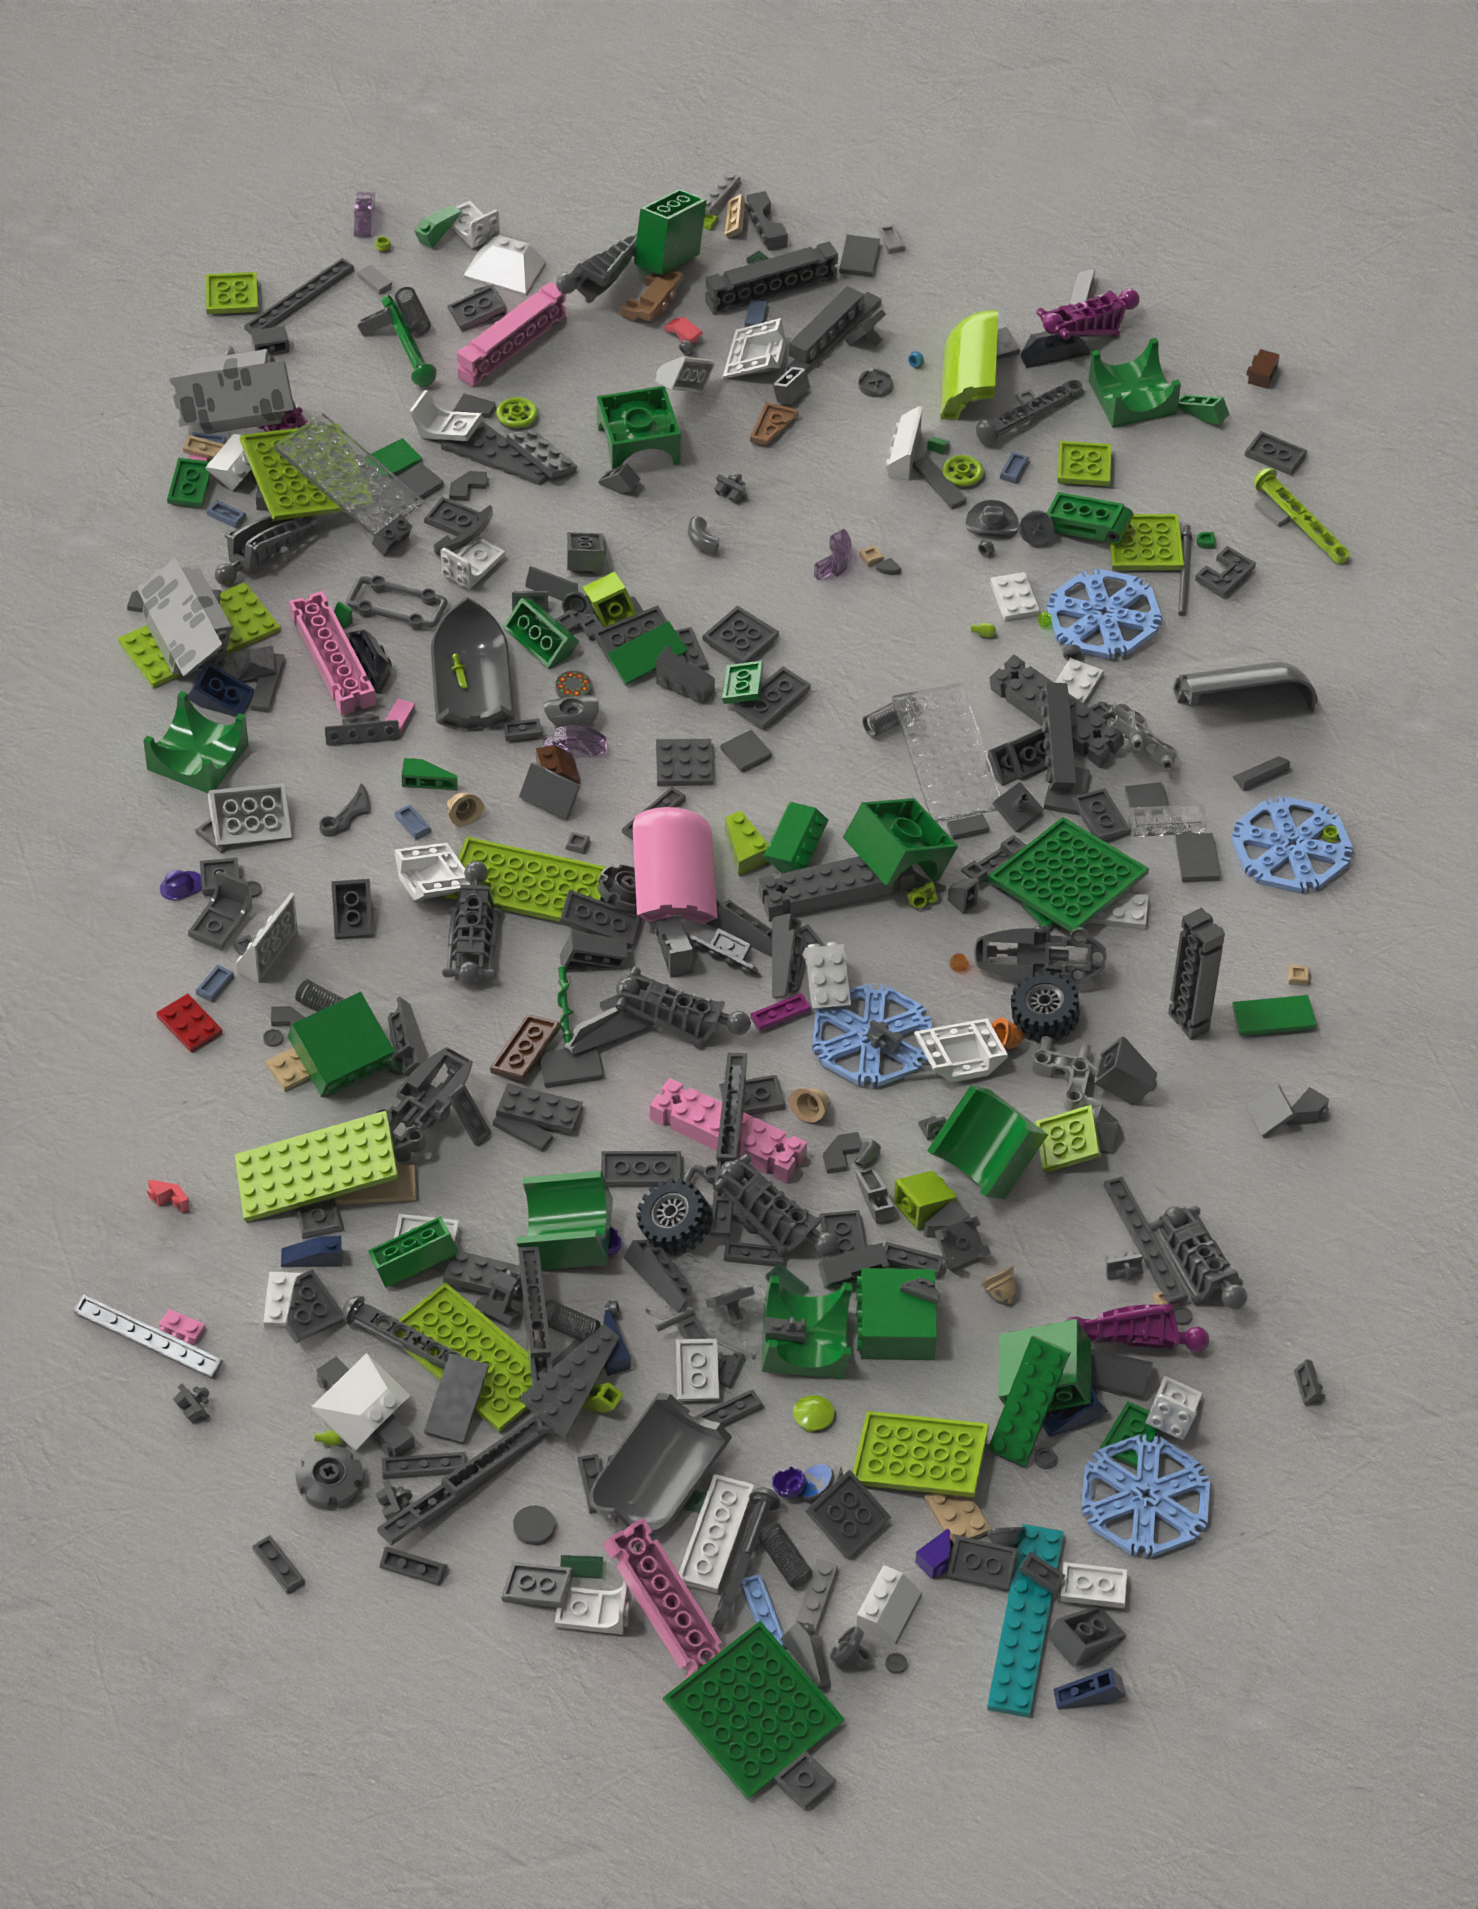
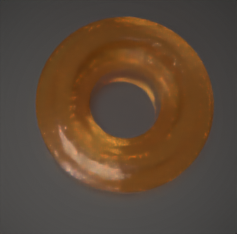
[949,953,969,972]

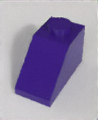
[915,1528,951,1579]

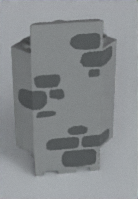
[170,349,294,434]
[137,556,231,676]

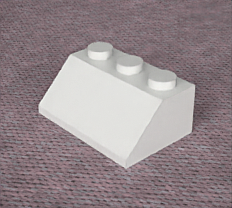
[205,434,251,491]
[856,1565,921,1644]

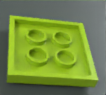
[206,272,258,314]
[1057,441,1111,486]
[1035,1105,1101,1173]

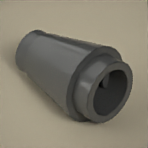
[854,1139,881,1169]

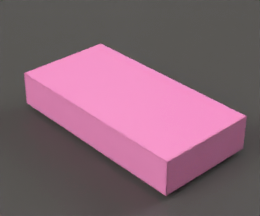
[385,699,415,733]

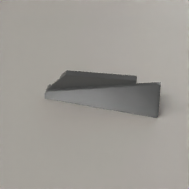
[705,899,772,957]
[772,914,805,999]
[388,996,428,1075]
[564,1006,654,1054]
[624,1240,692,1312]

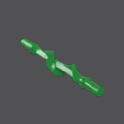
[557,966,574,1045]

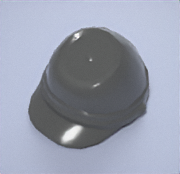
[562,591,594,614]
[987,1527,1026,1547]

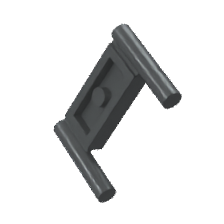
[655,1307,719,1361]

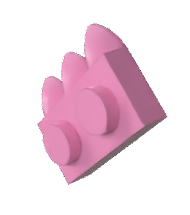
[159,1309,206,1346]

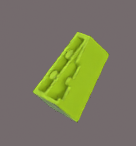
[725,810,769,876]

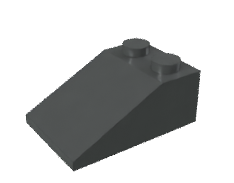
[567,532,604,573]
[331,879,373,938]
[1047,1606,1126,1666]

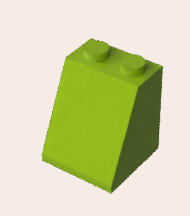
[582,572,637,627]
[894,1170,957,1231]

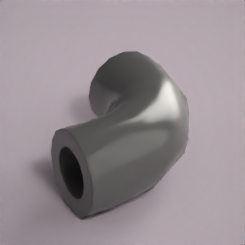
[688,516,720,556]

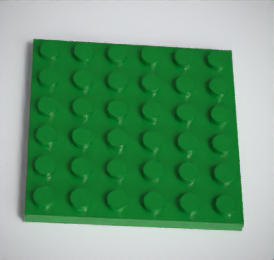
[988,817,1149,932]
[662,1621,845,1800]

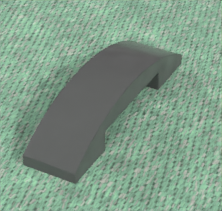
[433,505,493,554]
[961,835,1026,882]

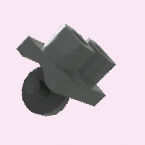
[714,473,748,504]
[866,1020,903,1055]
[1106,1251,1143,1280]
[173,1383,210,1422]
[375,1480,413,1521]

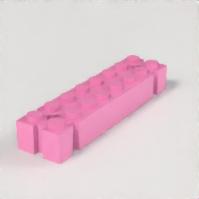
[457,282,566,387]
[289,591,375,716]
[650,1078,807,1184]
[602,1517,721,1679]

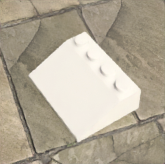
[208,783,292,846]
[237,893,298,983]

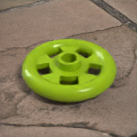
[496,397,538,428]
[942,455,984,487]

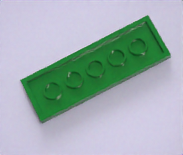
[988,1335,1071,1467]

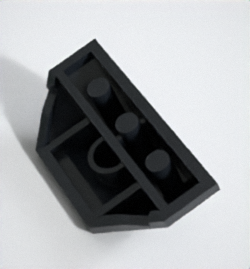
[1020,331,1090,368]
[348,629,392,694]

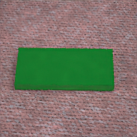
[606,621,688,685]
[1232,995,1316,1036]

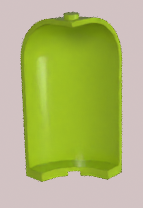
[940,310,998,420]

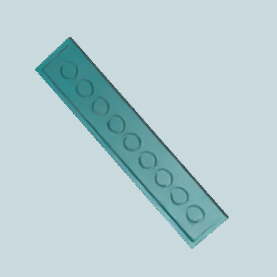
[987,1523,1064,1718]

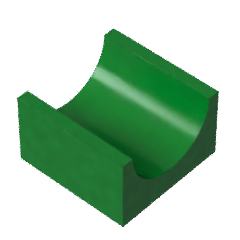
[843,798,958,886]
[927,1085,1049,1200]
[516,1171,613,1270]

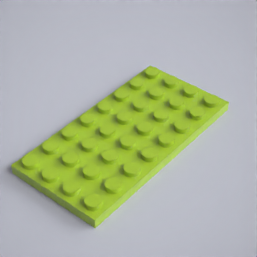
[118,582,281,688]
[445,836,606,922]
[234,1111,399,1222]
[395,1283,531,1432]

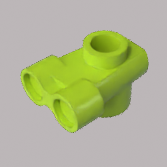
[906,881,938,909]

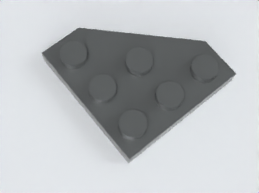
[285,1269,344,1343]

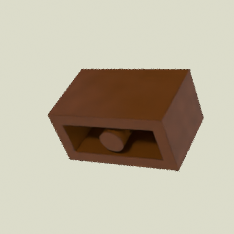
[1246,349,1280,389]

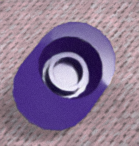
[160,870,202,900]

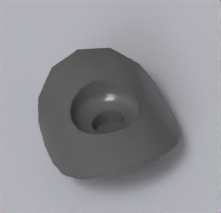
[965,500,1018,535]
[544,695,599,731]

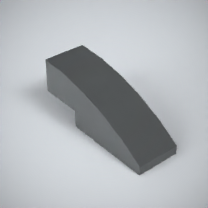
[855,1167,895,1224]

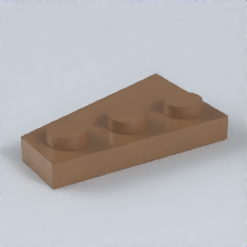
[750,402,799,446]

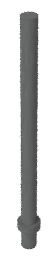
[1178,525,1192,616]

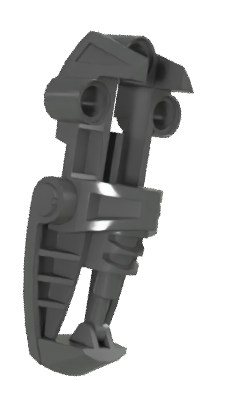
[974,926,1107,985]
[376,1047,473,1162]

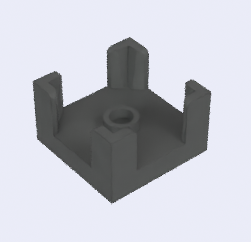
[934,1216,991,1269]

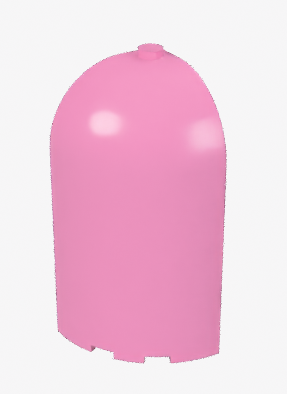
[633,807,717,924]

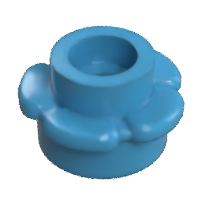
[908,351,924,367]

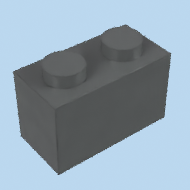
[251,325,290,355]
[773,367,810,405]

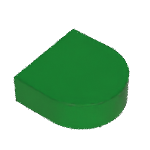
[1196,532,1215,549]

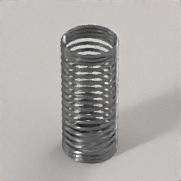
[395,287,431,336]
[862,694,920,738]
[295,979,344,1012]
[545,1300,601,1342]
[758,1523,813,1588]

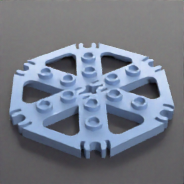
[1046,569,1162,659]
[1231,796,1353,893]
[812,984,932,1087]
[1081,1434,1210,1558]

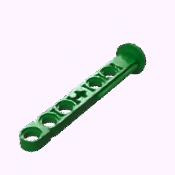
[381,294,437,387]

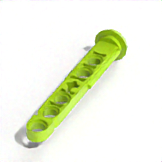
[1254,468,1350,564]

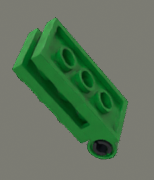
[1047,492,1134,543]

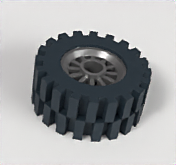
[1011,971,1080,1043]
[636,1178,713,1255]

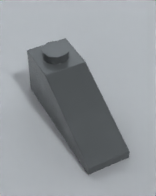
[780,1621,830,1688]

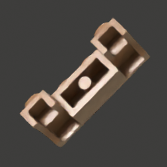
[620,271,683,322]

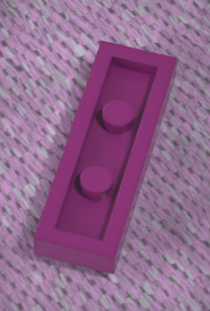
[750,993,811,1032]

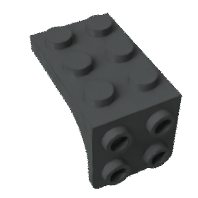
[188,871,253,950]

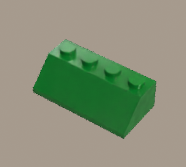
[502,597,580,668]
[763,802,829,873]
[368,1216,459,1288]

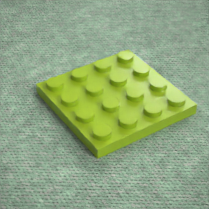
[1109,514,1184,570]

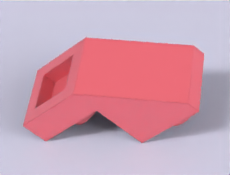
[664,317,703,344]
[147,1180,190,1214]

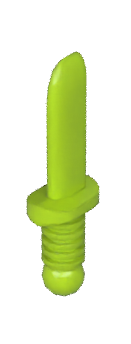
[452,653,467,689]

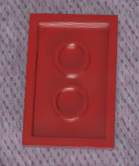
[156,993,223,1053]

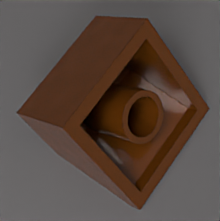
[536,745,580,784]

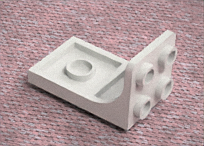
[451,201,500,248]
[410,390,483,441]
[441,536,505,589]
[802,942,851,1010]
[1145,1375,1202,1440]
[555,1580,632,1635]

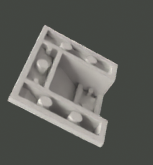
[464,235,546,296]
[723,318,787,379]
[395,843,470,901]
[914,1018,1008,1083]
[311,1353,411,1451]

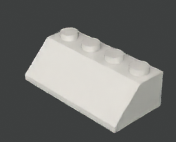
[655,356,717,393]
[886,406,923,480]

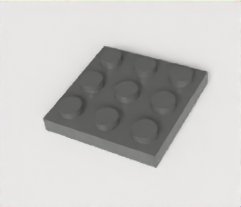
[702,605,779,664]
[656,739,713,786]
[805,1470,891,1559]

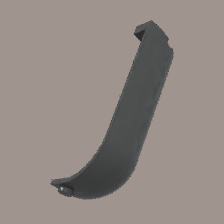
[431,597,514,731]
[1173,662,1318,712]
[589,1393,732,1535]

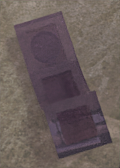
[354,192,375,236]
[814,529,851,580]
[544,725,607,758]

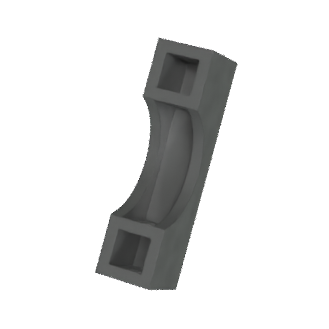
[745,191,788,251]

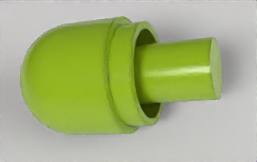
[970,622,996,638]
[314,1430,344,1447]

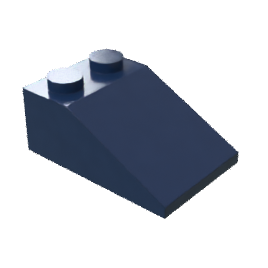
[188,662,255,717]
[1042,1382,1108,1438]

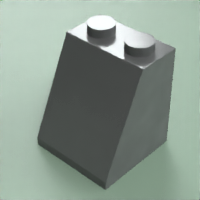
[1094,1036,1158,1105]

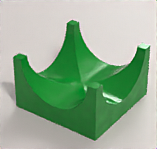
[1088,338,1181,428]
[597,386,681,470]
[143,691,249,793]
[762,1276,852,1379]

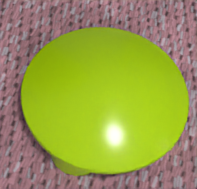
[793,1395,834,1433]

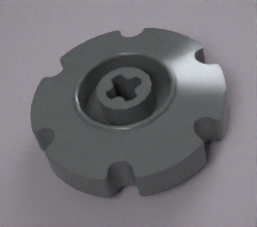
[597,864,637,913]
[296,1446,363,1508]

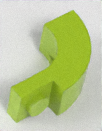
[583,1382,624,1413]

